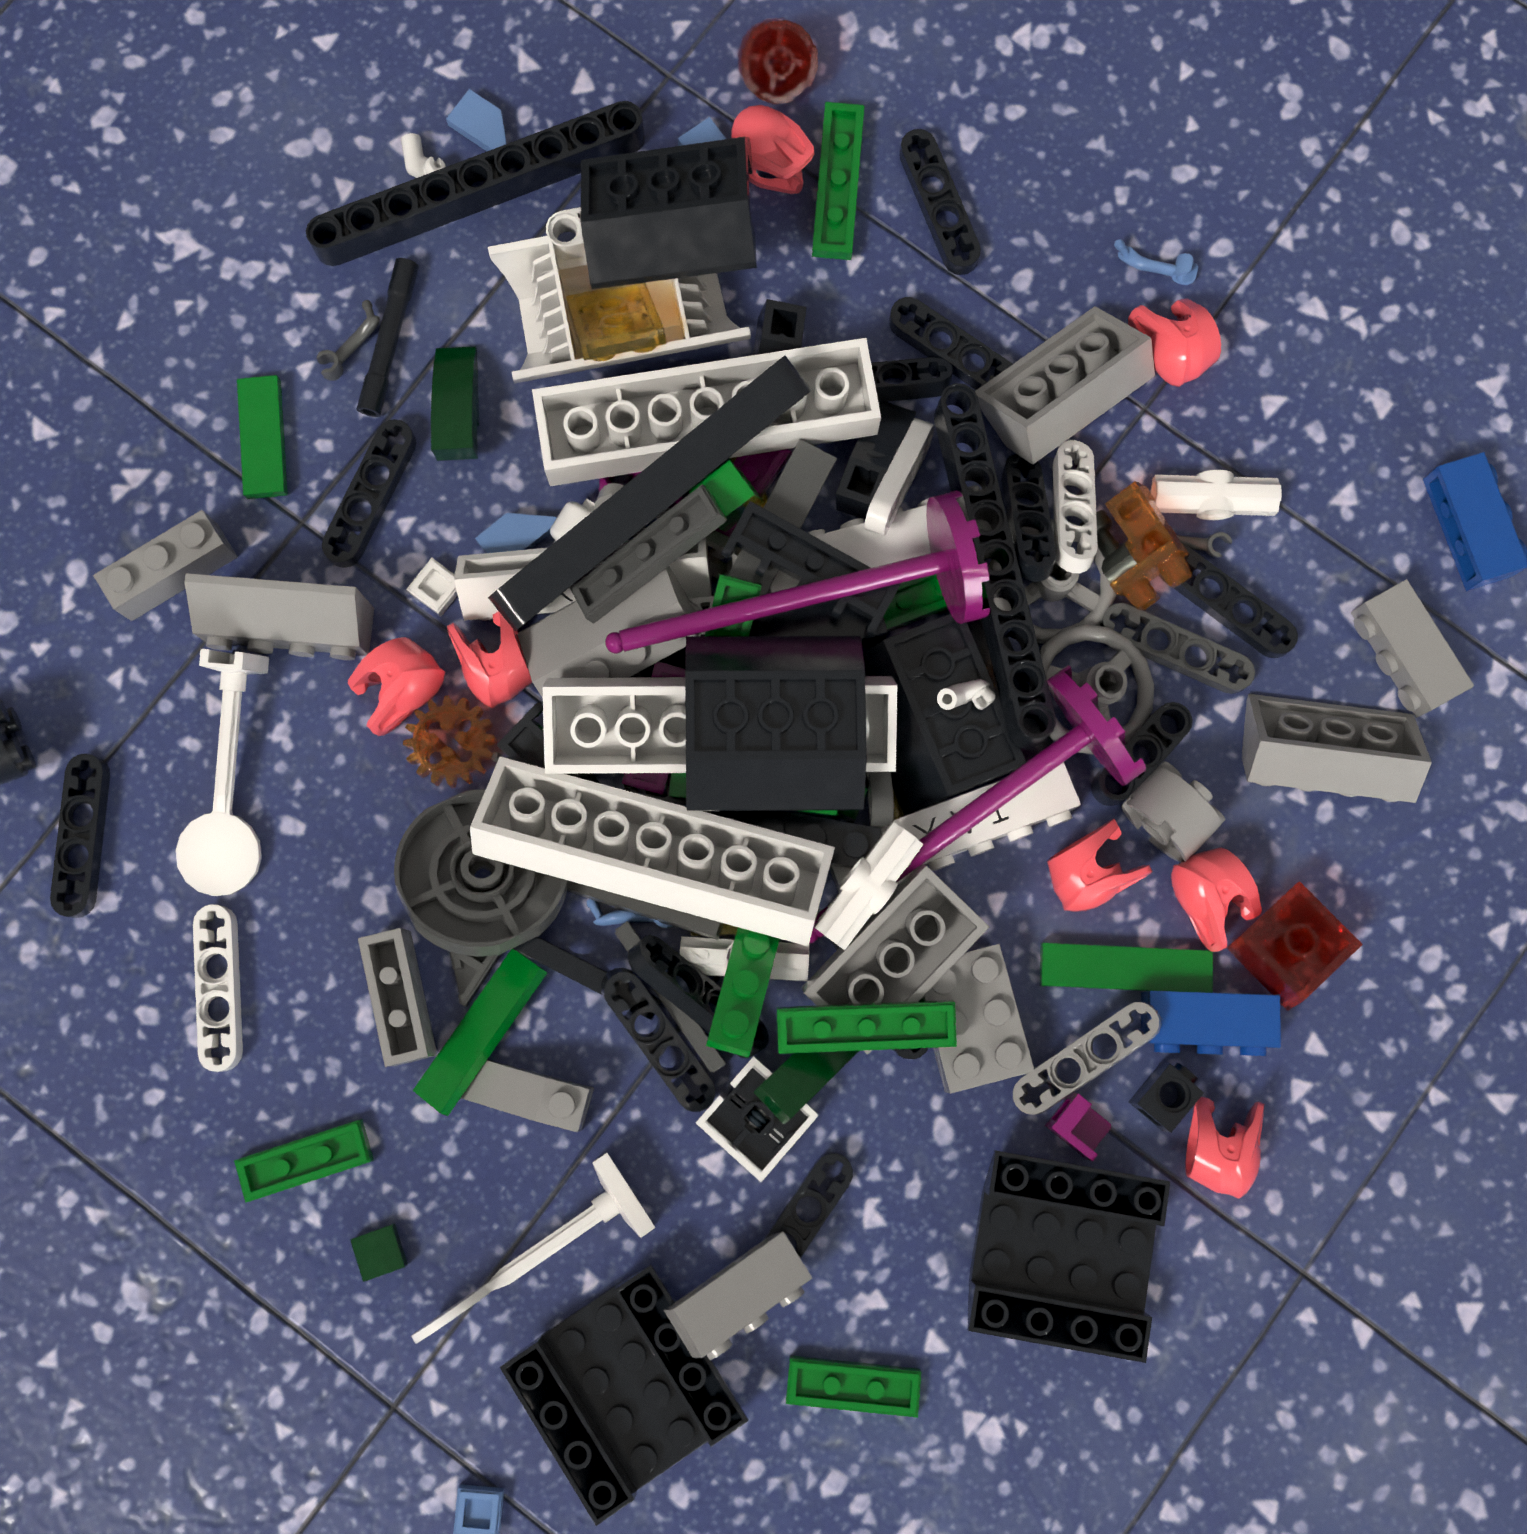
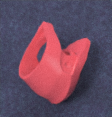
[731,105,815,194]
[1128,299,1221,387]
[447,611,532,709]
[348,637,445,736]
[1047,819,1153,912]
[1171,847,1262,952]
[1185,1097,1264,1199]

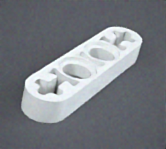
[864,418,935,536]
[1053,440,1098,573]
[193,904,243,1072]

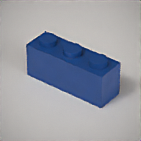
[1423,452,1527,591]
[1141,991,1281,1056]

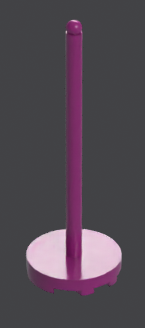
[605,491,990,654]
[809,665,1146,943]

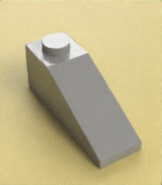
[461,1060,594,1132]

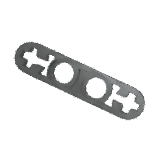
[1100,603,1255,694]

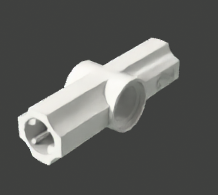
[1150,470,1282,520]
[814,822,923,950]
[680,936,810,981]

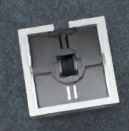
[696,1056,819,1182]

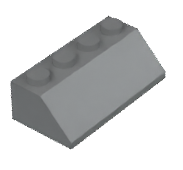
[975,306,1155,464]
[517,566,702,698]
[184,573,374,661]
[1242,694,1432,803]
[801,864,989,1055]

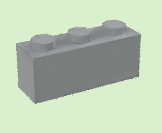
[93,510,238,621]
[1351,579,1474,718]
[358,928,437,1067]
[664,1232,812,1360]

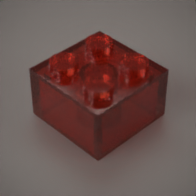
[1227,881,1363,1011]

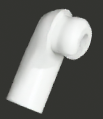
[401,133,446,178]
[937,679,996,710]

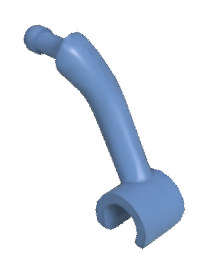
[1114,239,1198,285]
[586,899,673,929]

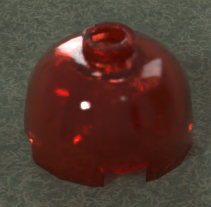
[737,17,818,104]

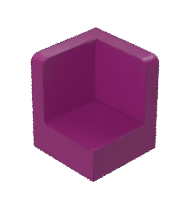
[1045,1093,1111,1162]

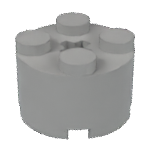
[1121,761,1225,862]

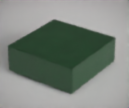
[350,1223,408,1282]

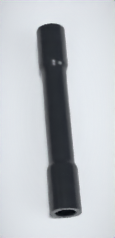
[356,258,419,417]

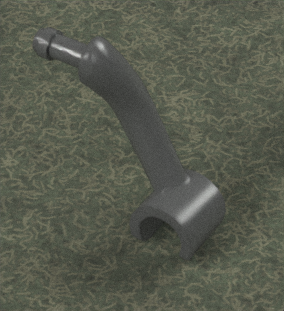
[317,300,380,381]
[1139,530,1232,558]

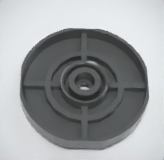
[394,789,569,957]

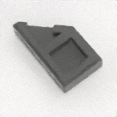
[450,952,501,1007]

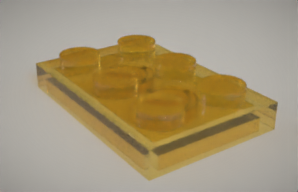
[566,283,667,361]

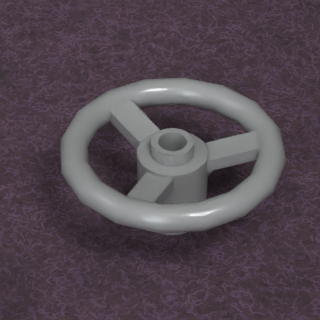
[988,519,1116,644]
[1029,624,1154,754]

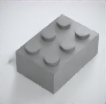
[920,944,1035,1094]

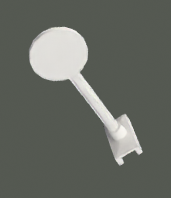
[176,649,269,896]
[411,1153,655,1344]

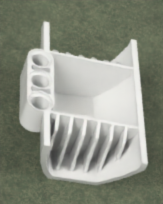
[488,207,751,383]

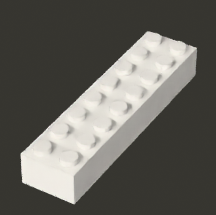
[532,338,881,486]
[542,676,897,774]
[470,757,835,946]

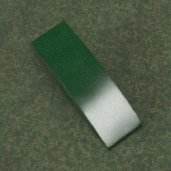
[431,346,479,461]
[754,1051,859,1124]

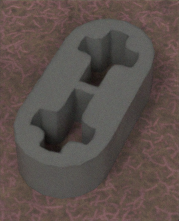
[867,772,894,826]

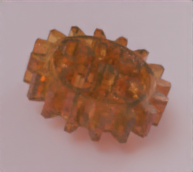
[403,695,497,788]

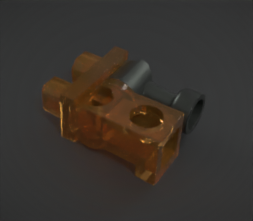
[1078,481,1193,611]

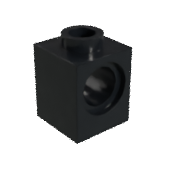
[1129,1062,1204,1133]

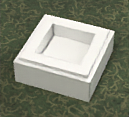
[406,558,458,616]

